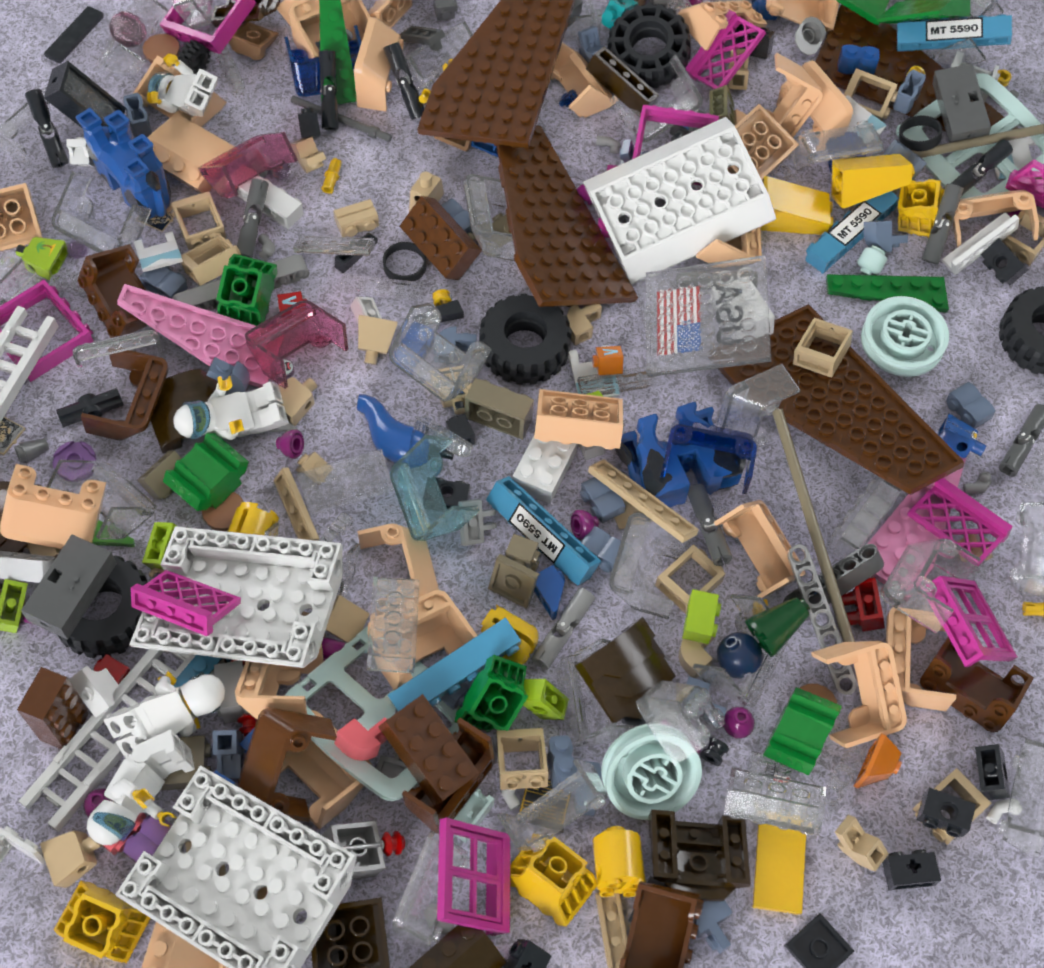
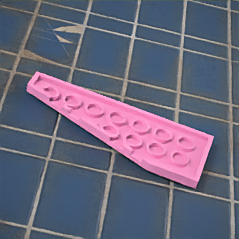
[117,284,284,388]
[867,456,966,600]

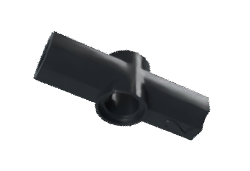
[56,388,124,428]

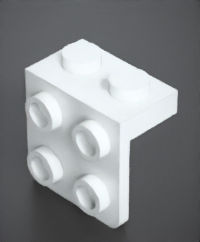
[0,826,45,865]

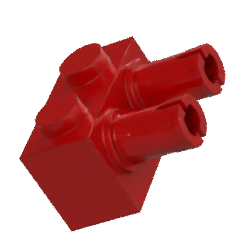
[841,577,885,632]

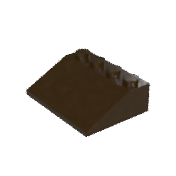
[311,897,390,968]
[409,925,506,968]

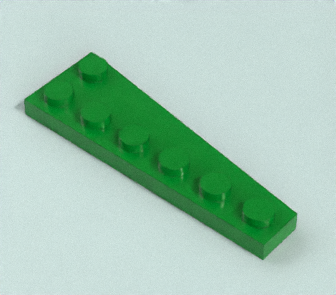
[319,0,357,104]
[826,274,949,313]

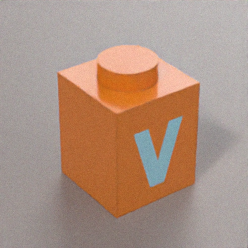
[592,346,624,376]

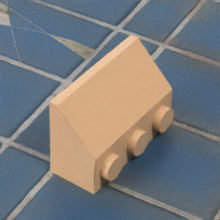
[368,0,412,28]

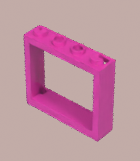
[159,0,256,54]
[633,105,719,186]
[0,280,94,382]

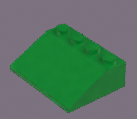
[876,0,970,24]

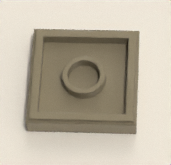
[488,554,539,609]

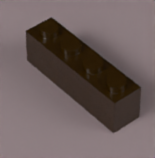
[586,46,659,117]

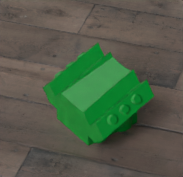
[216,254,278,328]
[163,433,249,511]
[454,655,528,732]
[763,687,842,776]

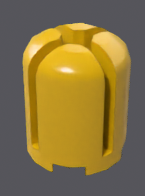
[228,502,279,536]
[481,604,539,665]

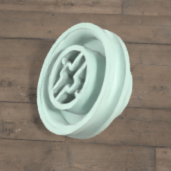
[861,296,949,377]
[601,723,702,820]

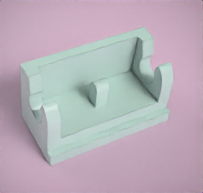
[454,788,494,843]

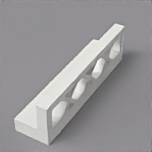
[942,212,1019,275]

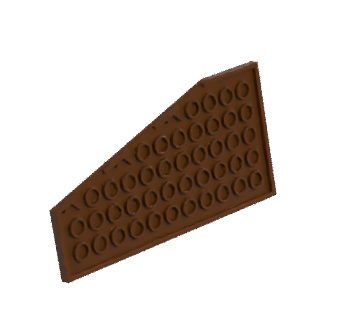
[417,0,576,148]
[494,125,638,307]
[708,304,964,495]

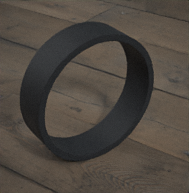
[899,115,942,151]
[383,242,427,283]

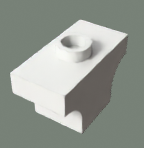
[67,137,94,167]
[69,666,120,718]

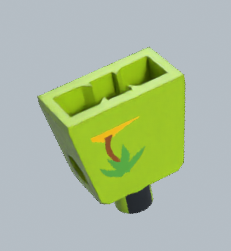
[16,237,69,282]

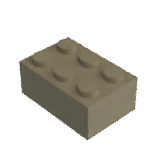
[465,378,534,440]

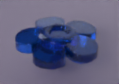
[559,90,578,107]

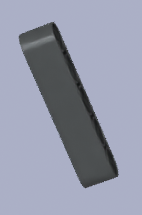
[783,544,884,604]

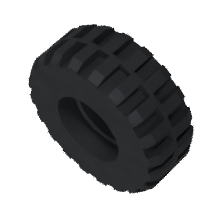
[608,3,691,89]
[999,286,1044,374]
[479,294,572,385]
[57,555,148,658]

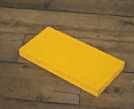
[752,811,807,915]

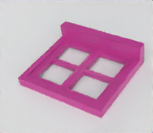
[922,576,1018,667]
[437,818,510,936]

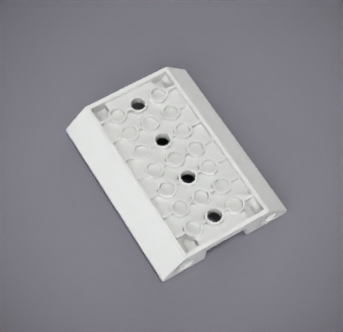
[583,117,776,285]
[129,526,343,668]
[115,765,357,968]

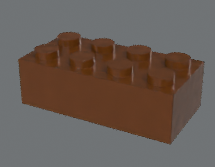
[399,196,482,280]
[17,667,88,749]
[378,694,479,805]

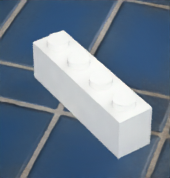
[227,165,304,229]

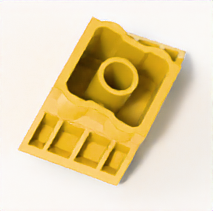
[898,179,945,238]
[510,835,597,926]
[53,880,150,963]

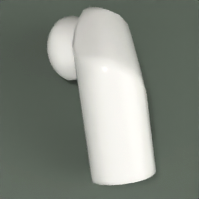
[501,789,521,811]
[986,798,1021,824]

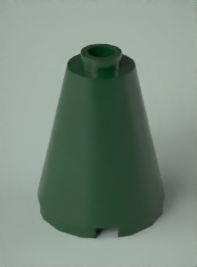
[745,597,810,657]

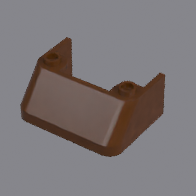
[81,346,169,441]
[238,708,337,822]
[402,718,495,835]

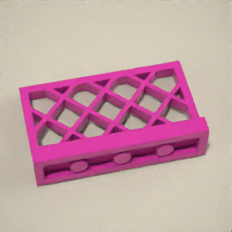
[685,10,766,89]
[1005,159,1044,209]
[907,478,1013,567]
[131,570,241,636]

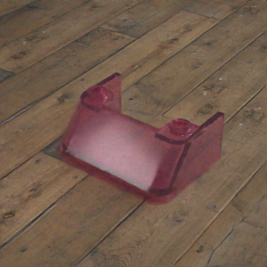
[198,132,298,199]
[245,300,349,389]

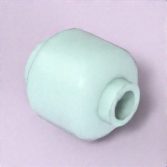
[857,245,887,275]

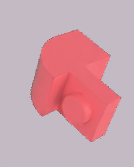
[334,717,387,761]

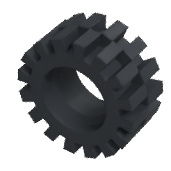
[178,40,211,75]

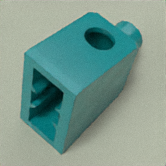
[600,0,638,29]

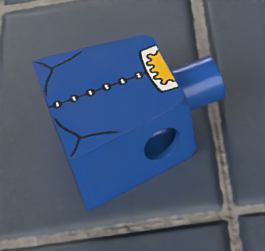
[937,414,987,458]

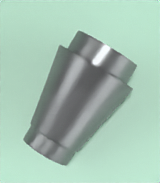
[14,438,49,462]

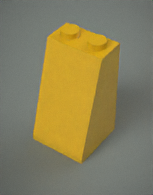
[831,154,915,208]
[761,176,833,235]

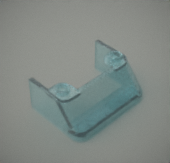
[390,435,480,541]

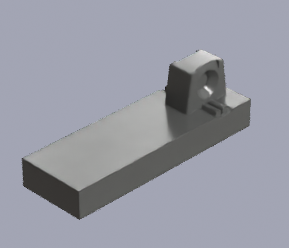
[400,26,445,51]

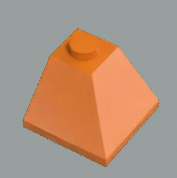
[854,733,902,788]

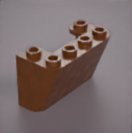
[77,244,160,341]
[920,637,1034,733]
[619,881,705,968]

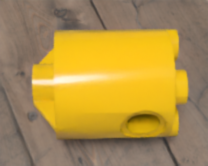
[592,826,646,897]

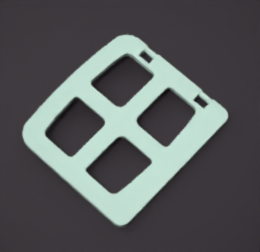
[896,73,1044,199]
[285,626,461,801]

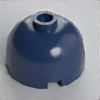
[717,632,764,679]

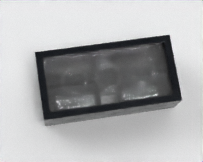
[44,61,125,129]

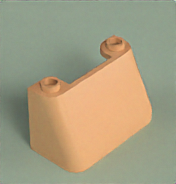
[766,0,840,32]
[133,55,227,127]

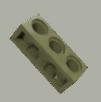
[709,85,735,126]

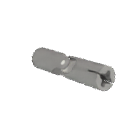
[531,588,595,670]

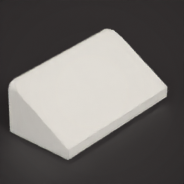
[350,297,382,323]

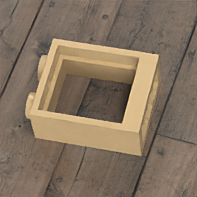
[844,68,898,121]
[171,191,226,250]
[1002,210,1044,266]
[181,235,241,286]
[793,318,853,378]
[655,544,726,614]
[496,728,548,790]
[913,768,992,845]

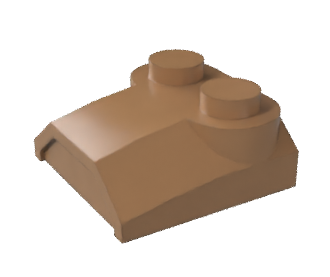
[228,21,279,60]

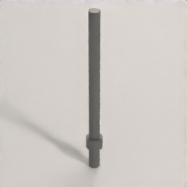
[291,95,392,142]

